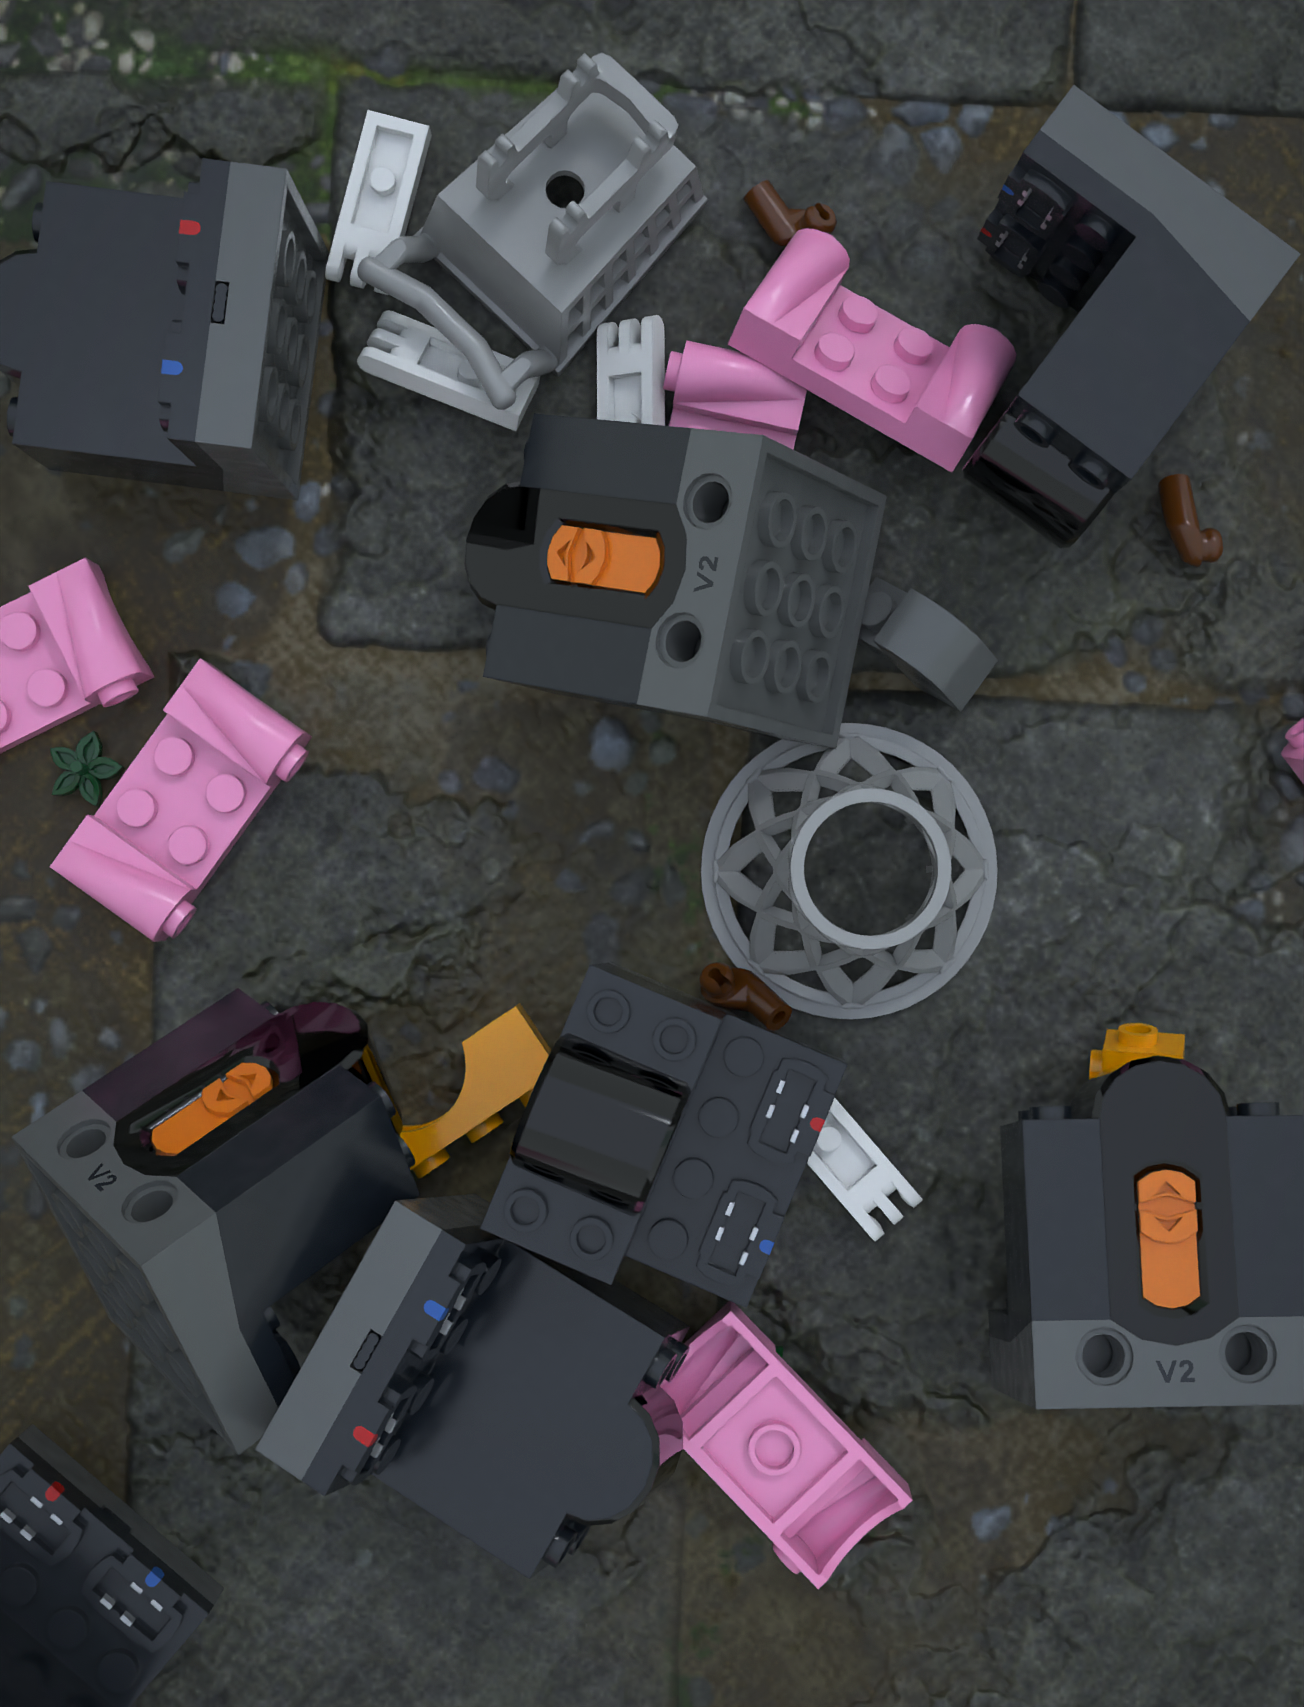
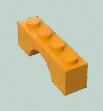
[398,1003,561,1179]

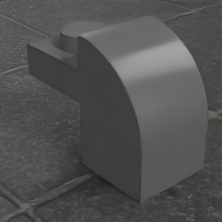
[858,577,998,712]

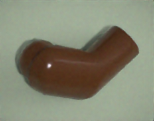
[743,180,837,246]
[1158,474,1223,567]
[699,962,792,1031]

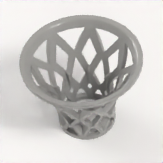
[701,723,998,1019]

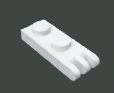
[325,110,432,295]
[357,310,540,431]
[597,315,665,426]
[807,1098,923,1241]

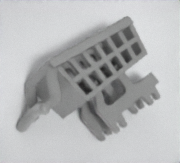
[357,53,708,410]

